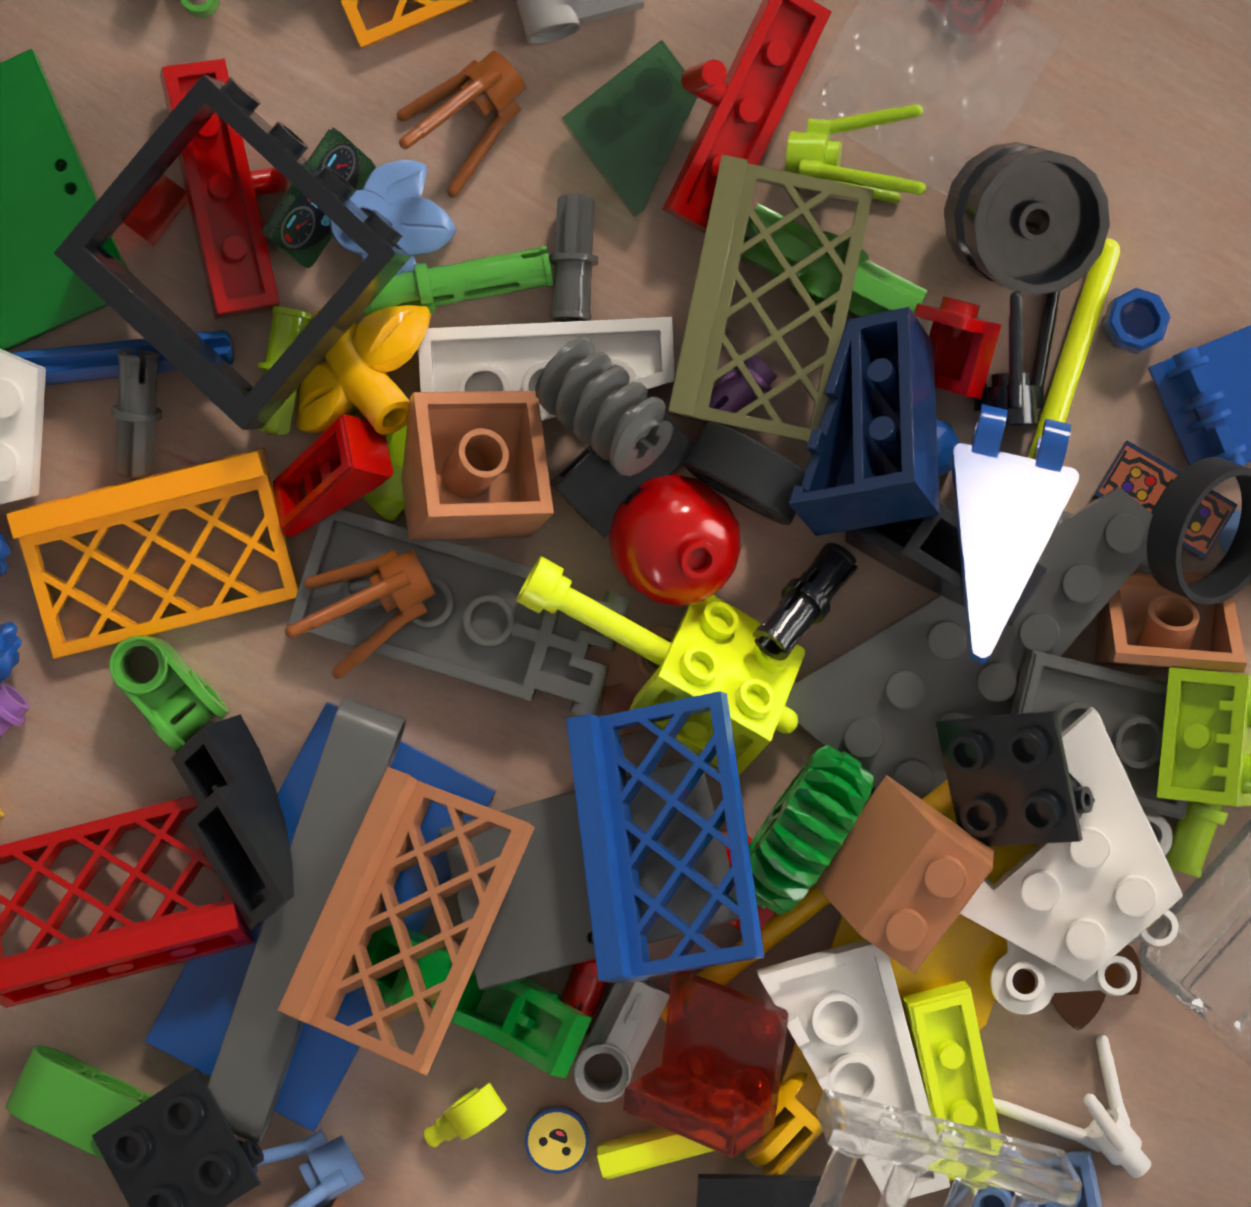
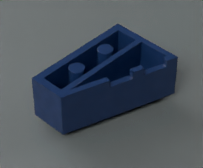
[789,307,940,536]

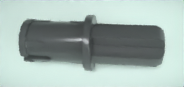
[549,193,599,322]
[111,349,162,479]

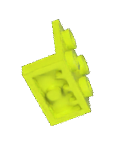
[629,595,805,775]

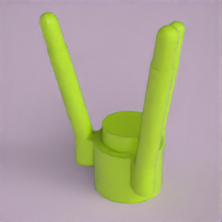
[785,105,926,204]

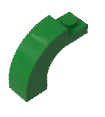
[355,924,592,1079]

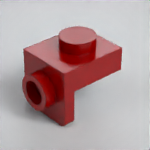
[914,296,1002,399]

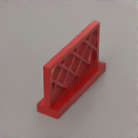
[0,795,254,1008]

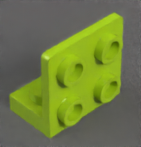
[1157,667,1251,807]

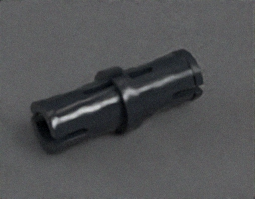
[753,542,858,661]

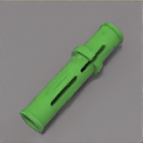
[364,245,553,316]

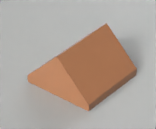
[1095,570,1247,673]

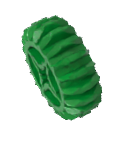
[749,745,873,915]

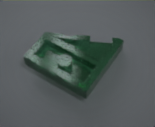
[560,40,697,217]

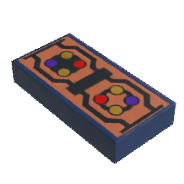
[1091,440,1238,561]

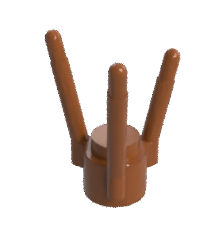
[397,50,526,197]
[285,549,436,679]

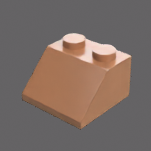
[402,391,554,541]
[815,775,994,974]

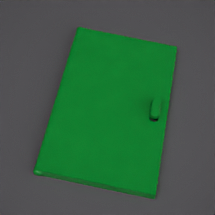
[0,48,128,351]

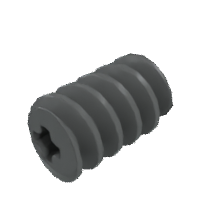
[535,337,673,476]

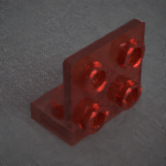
[623,971,788,1158]

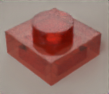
[123,174,188,247]

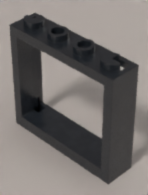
[54,74,411,430]

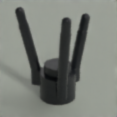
[974,291,1060,426]

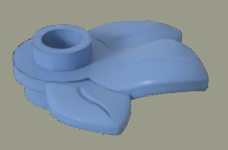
[329,160,456,274]

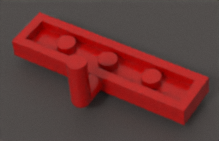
[662,0,832,233]
[160,58,293,319]

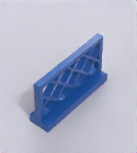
[566,691,764,984]

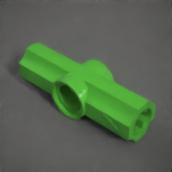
[740,203,928,318]

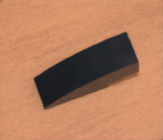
[845,502,1049,626]
[171,714,294,930]

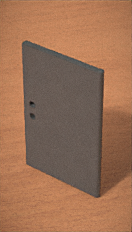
[439,759,739,991]

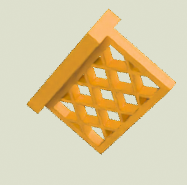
[6,447,299,659]

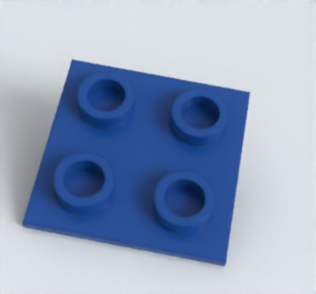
[1148,325,1251,466]

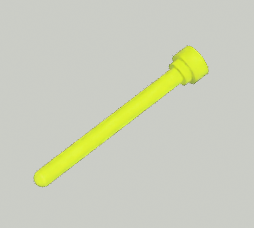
[1027,238,1120,459]
[516,556,798,734]

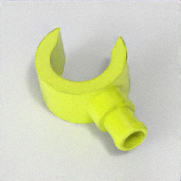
[423,1082,507,1148]

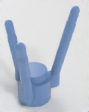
[257,1130,365,1207]

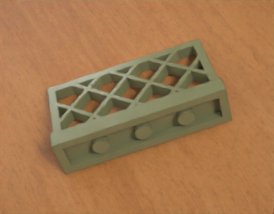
[668,155,874,442]

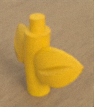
[296,305,431,435]

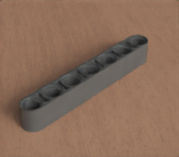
[208,698,406,1143]

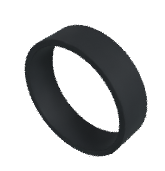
[1147,457,1251,605]

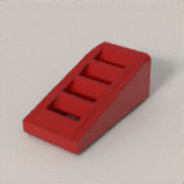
[272,414,393,537]

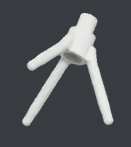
[993,1035,1151,1178]

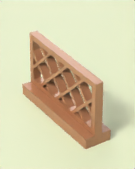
[277,767,535,1076]

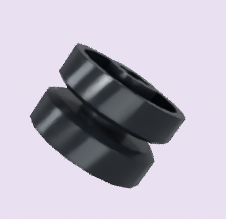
[944,142,1110,296]

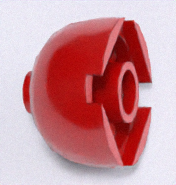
[609,474,742,607]

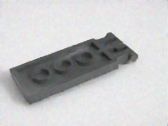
[287,509,630,716]

